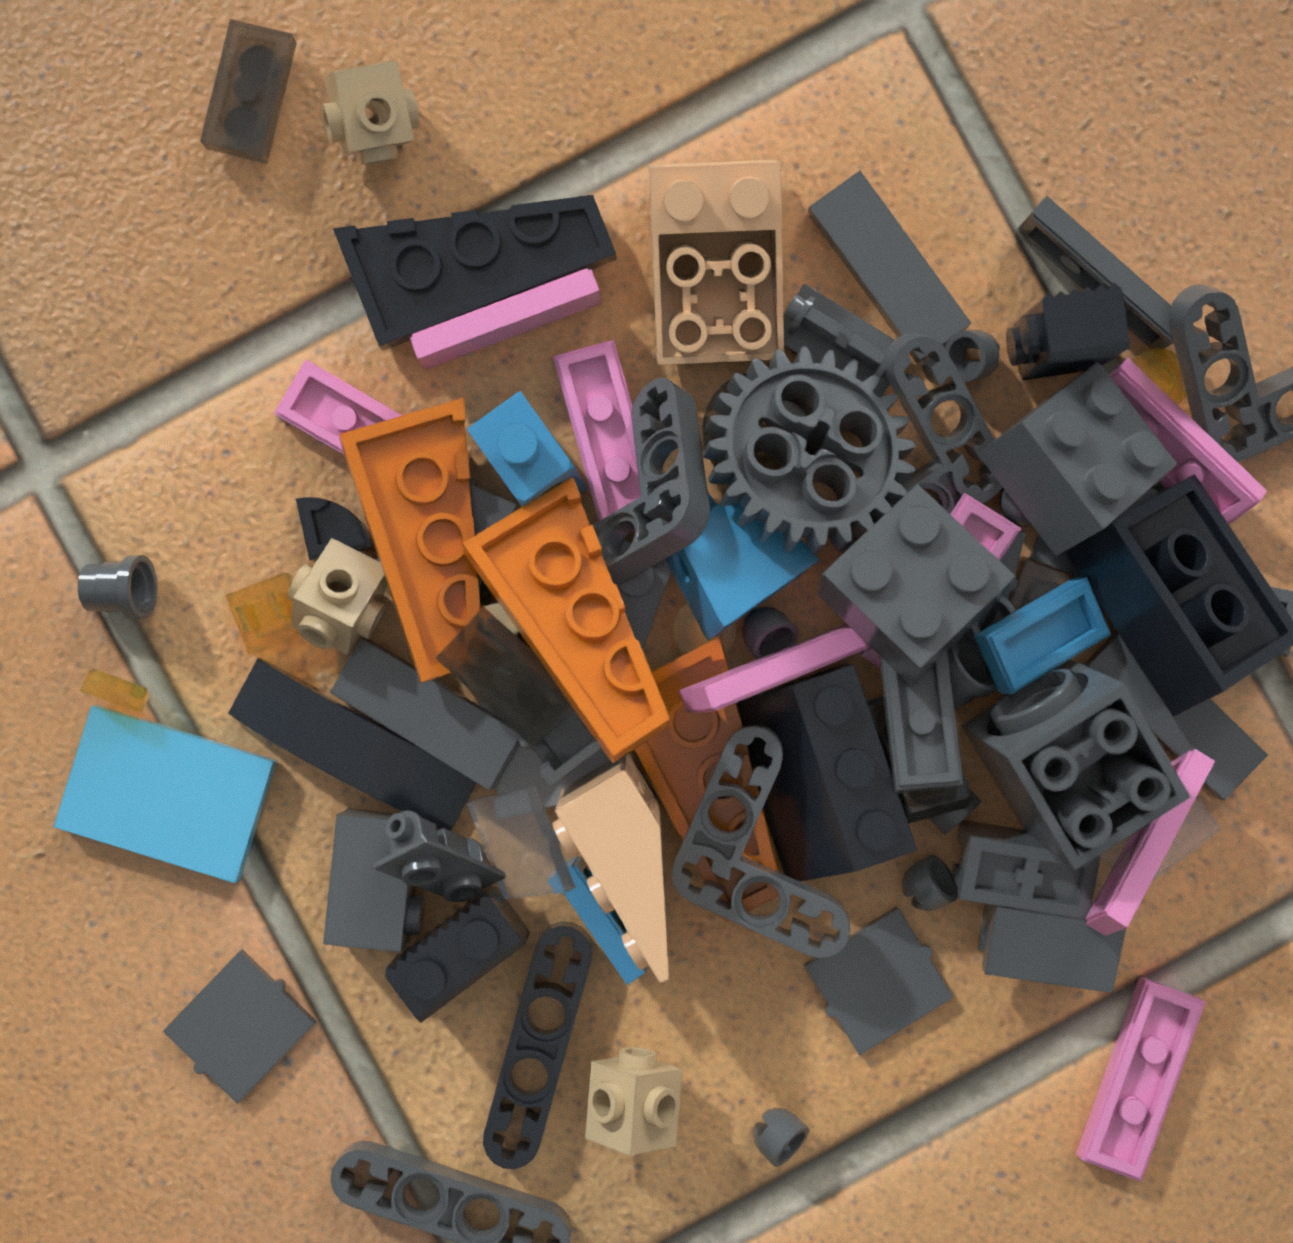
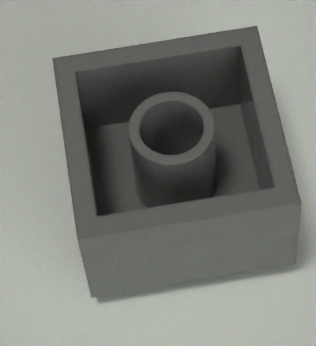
[977,362,1177,556]
[818,484,1016,686]

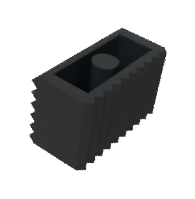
[1006,283,1130,380]
[385,886,530,1023]

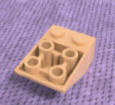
[648,160,784,365]
[552,753,669,983]

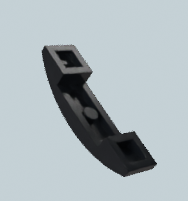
[228,658,477,831]

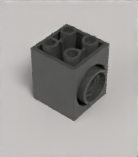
[961,659,1190,870]

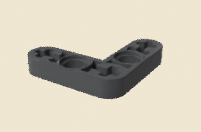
[1169,284,1293,462]
[840,333,1002,554]
[593,378,710,586]
[671,724,850,959]

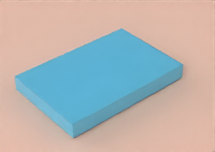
[53,705,278,883]

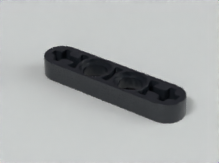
[483,921,593,1169]

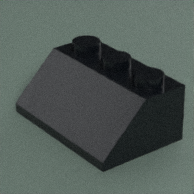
[1066,474,1293,717]
[737,664,918,882]

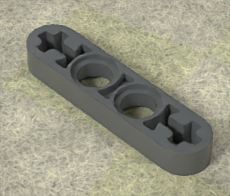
[330,1141,572,1243]

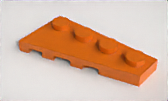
[339,398,485,684]
[463,477,670,763]
[635,636,779,923]

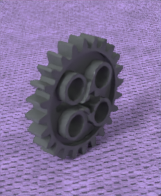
[703,347,916,555]

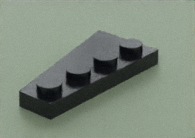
[333,195,617,351]

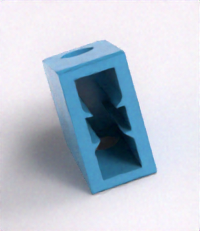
[467,391,588,507]
[665,492,819,641]

